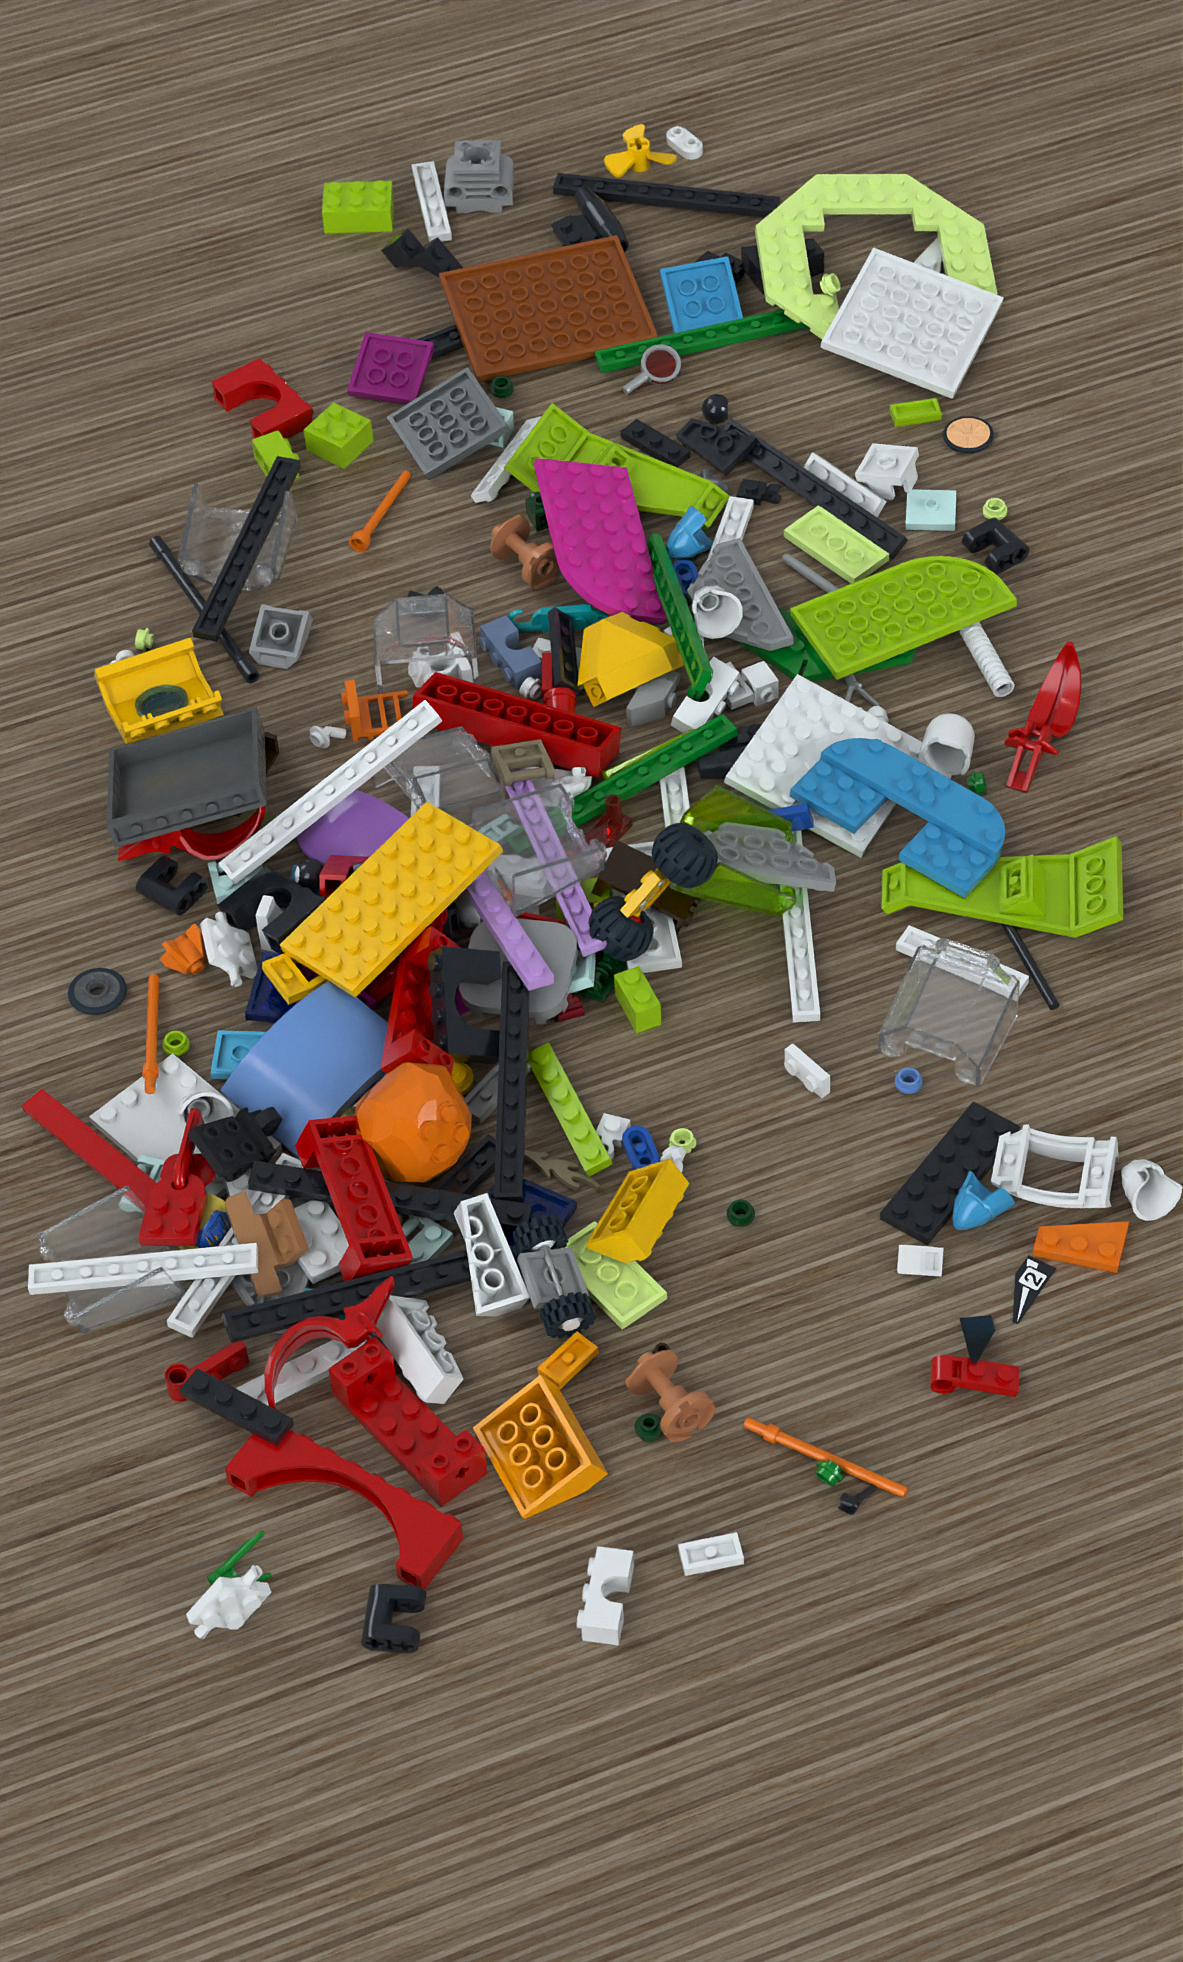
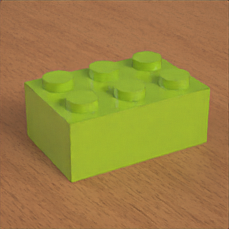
[322,180,394,234]

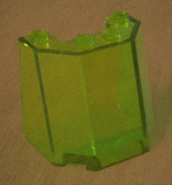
[669,785,796,917]

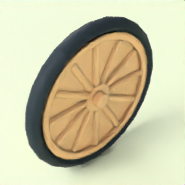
[943,416,994,453]

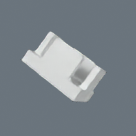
[855,443,919,500]

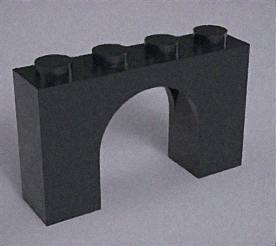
[217,867,326,955]
[427,946,501,1064]

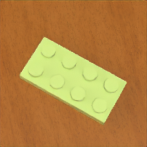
[784,505,889,584]
[565,1221,667,1330]

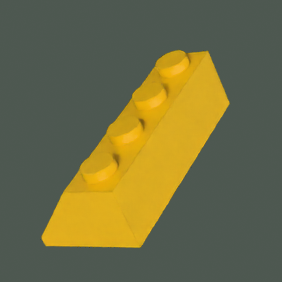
[585,1159,689,1263]

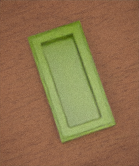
[890,398,942,427]

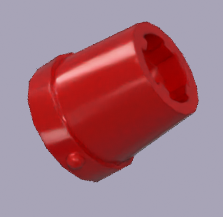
[543,687,577,713]

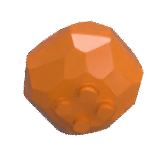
[354,1063,472,1183]

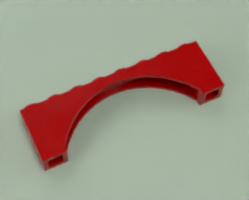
[225,1430,463,1590]

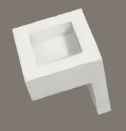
[897,1245,943,1277]

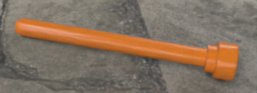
[349,470,411,552]

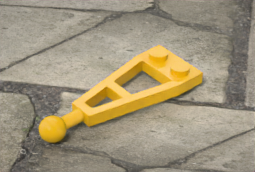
[262,953,328,1005]

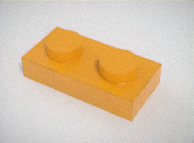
[537,1332,599,1389]

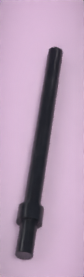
[1000,923,1059,1010]

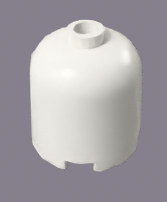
[919,713,975,779]

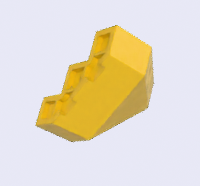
[577,612,685,707]

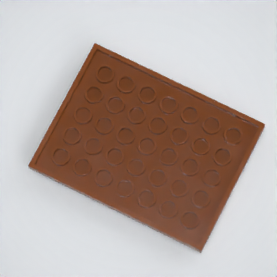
[439,235,658,382]

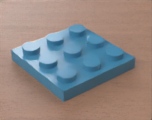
[659,256,743,333]

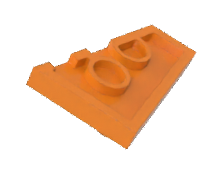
[1033,1221,1129,1273]

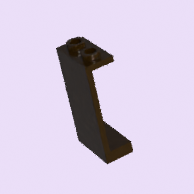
[591,840,703,935]

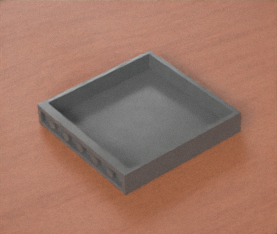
[107,707,267,848]

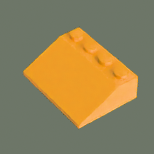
[473,1375,608,1519]

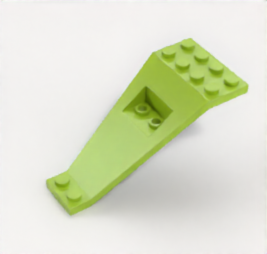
[503,403,730,532]
[882,836,1123,938]

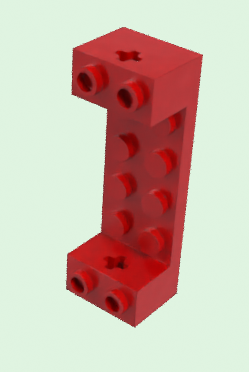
[380,926,461,1076]
[295,1115,413,1281]
[328,1337,487,1507]

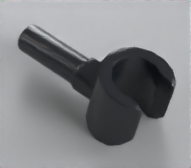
[838,1484,876,1515]

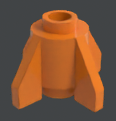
[159,924,207,975]

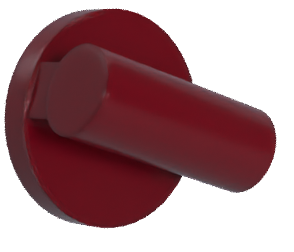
[556,993,585,1022]

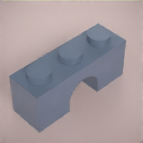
[478,615,542,690]

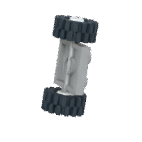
[512,1215,596,1338]

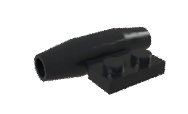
[551,187,629,253]
[697,724,762,779]

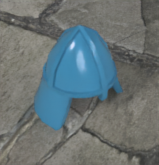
[666,506,713,559]
[952,1171,1015,1230]

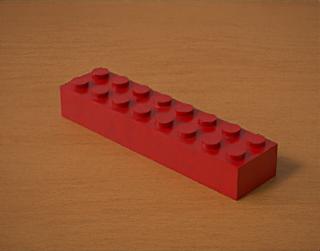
[412,672,622,778]

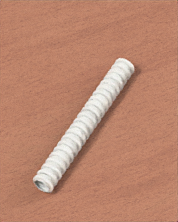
[958,622,1015,697]

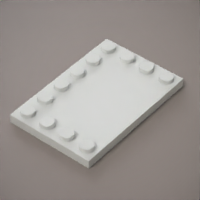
[89,1053,282,1198]

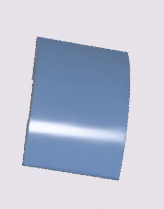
[220,981,388,1160]

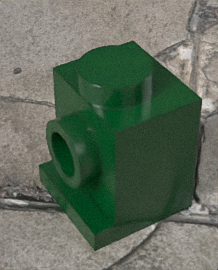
[525,492,549,532]

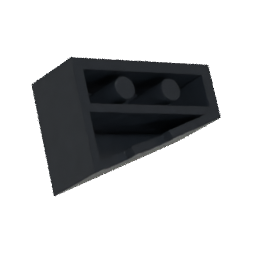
[741,238,824,295]

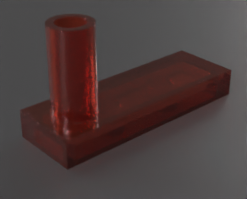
[570,794,633,875]

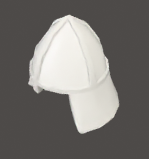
[692,585,743,639]
[178,1091,234,1128]
[1121,1159,1183,1221]

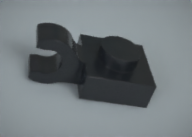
[736,479,781,506]

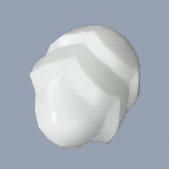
[552,767,592,798]

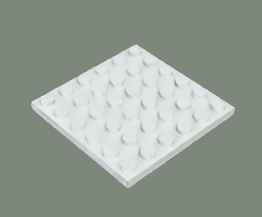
[820,248,1004,399]
[724,674,922,858]

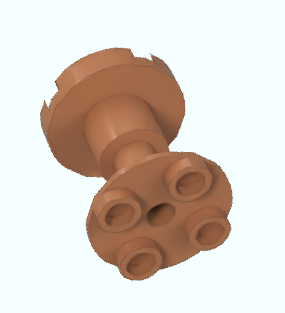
[490,514,560,590]
[625,1349,715,1442]

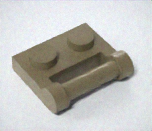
[491,739,555,786]

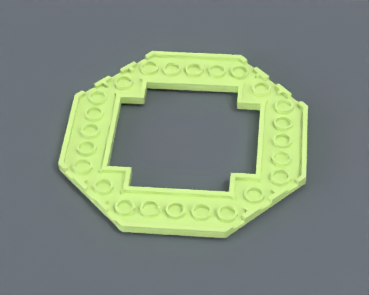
[755,174,997,340]

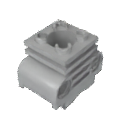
[444,140,514,213]

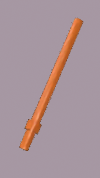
[142,974,159,1094]
[743,1417,909,1498]

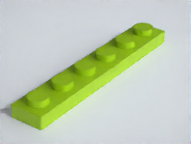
[528,1042,613,1177]

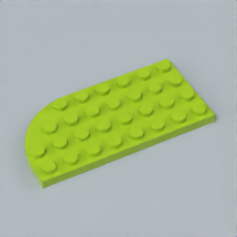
[790,556,1017,680]

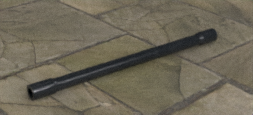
[149,536,260,683]

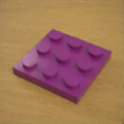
[347,332,434,405]

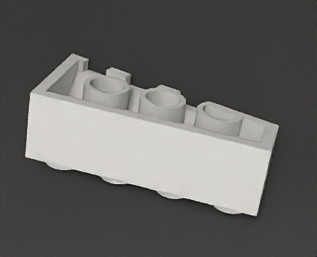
[454,1193,530,1317]
[376,1295,463,1404]

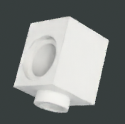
[741,661,779,706]

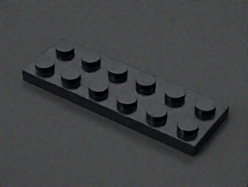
[880,1101,1020,1246]

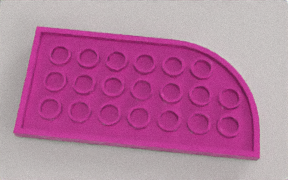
[533,458,666,625]

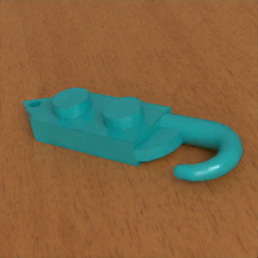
[508,604,607,633]

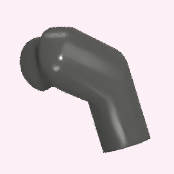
[700,468,729,493]

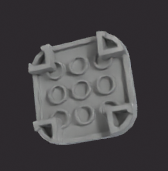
[459,918,579,1024]

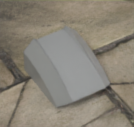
[249,604,313,669]

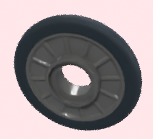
[68,968,127,1015]

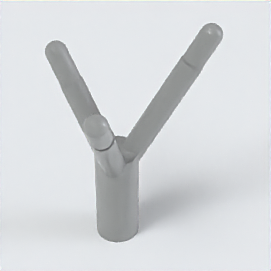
[844,674,879,706]

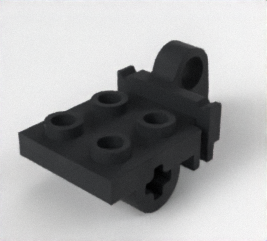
[188,1107,282,1182]

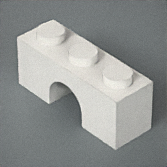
[671,656,740,733]
[577,1546,634,1646]

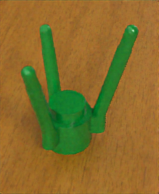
[207,1531,271,1586]

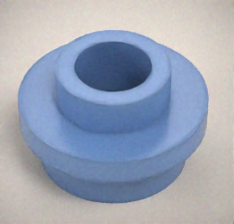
[895,1067,923,1094]

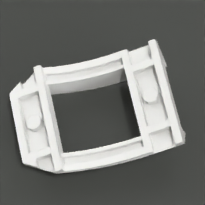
[991,1125,1119,1208]

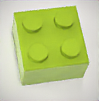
[304,402,374,469]

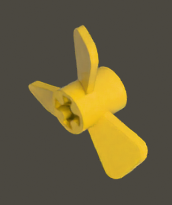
[604,124,677,178]

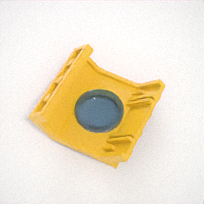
[94,637,224,744]

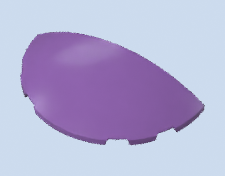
[295,787,409,865]

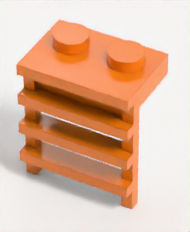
[341,680,408,742]

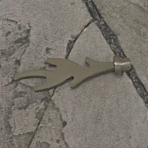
[525,1149,600,1191]

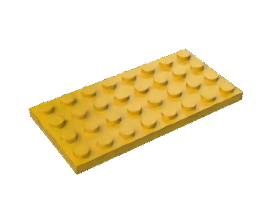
[280,802,503,998]

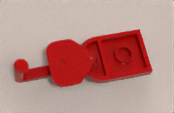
[138,1108,216,1246]

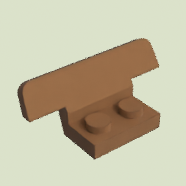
[225,1191,309,1297]

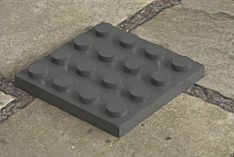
[387,367,510,481]

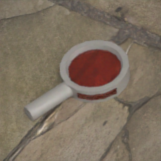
[622,344,681,395]

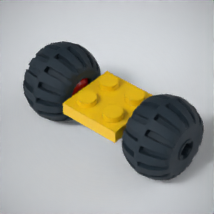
[588,823,718,961]

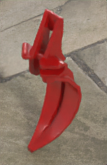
[1004,641,1081,793]
[118,806,266,861]
[264,1276,395,1411]

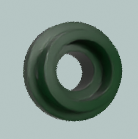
[490,376,514,398]
[727,1199,755,1227]
[634,1413,663,1442]

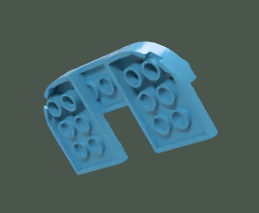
[789,738,1005,898]

